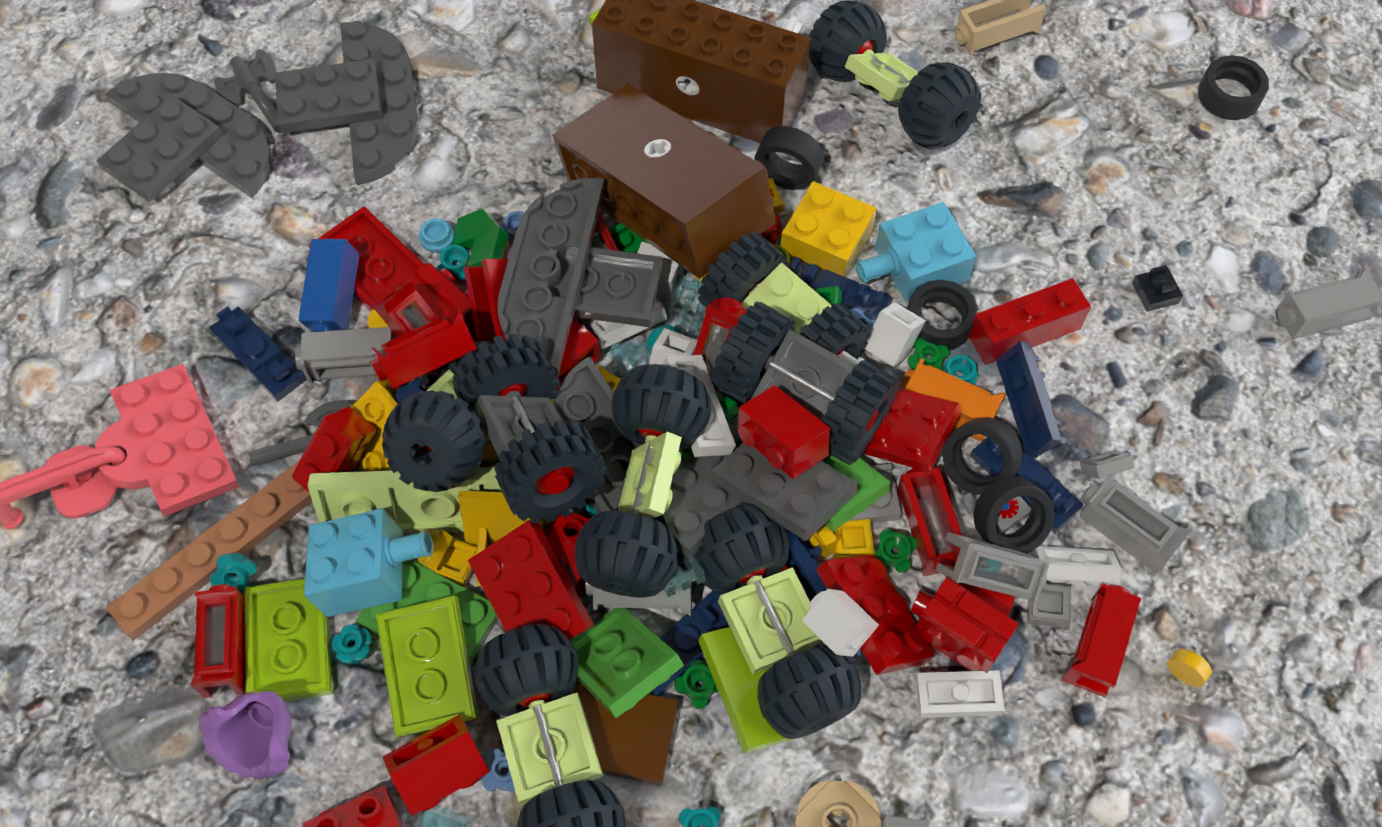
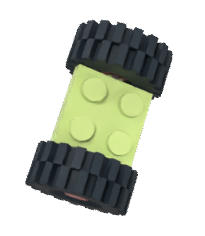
[698,232,871,359]

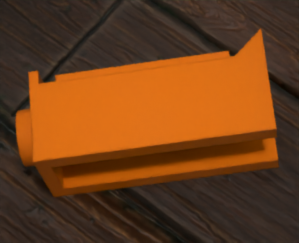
[899,358,1006,442]

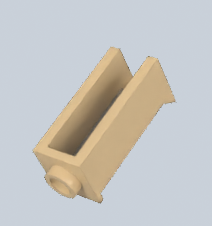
[955,0,1045,55]

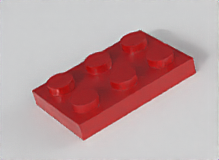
[862,388,961,473]
[468,520,594,641]
[816,554,935,676]

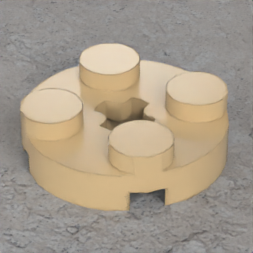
[794,780,881,827]

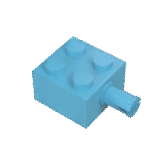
[856,202,976,303]
[304,508,434,617]

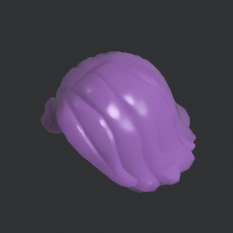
[199,691,291,780]

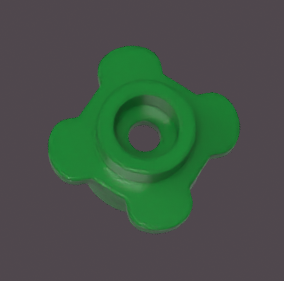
[907,338,949,370]
[874,529,917,573]
[674,660,719,709]

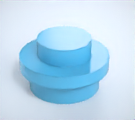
[419,218,454,253]

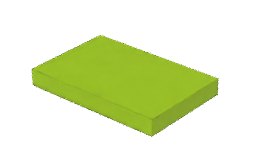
[244,578,333,702]
[376,596,479,737]
[698,627,816,754]

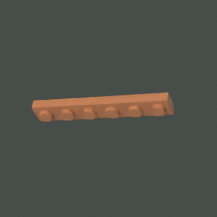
[106,460,312,641]

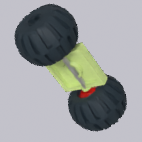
[809,0,981,148]
[382,341,493,492]
[575,364,711,598]
[691,504,861,739]
[475,624,626,827]

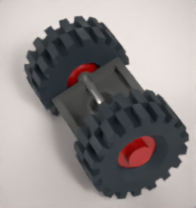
[711,301,900,465]
[452,334,607,523]

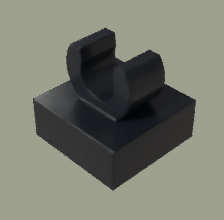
[1132,265,1183,312]

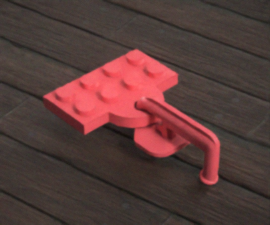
[0,364,239,529]

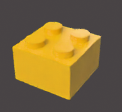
[781,181,877,278]

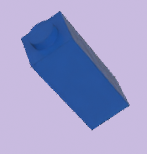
[298,239,359,332]

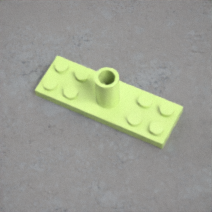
[308,466,557,534]

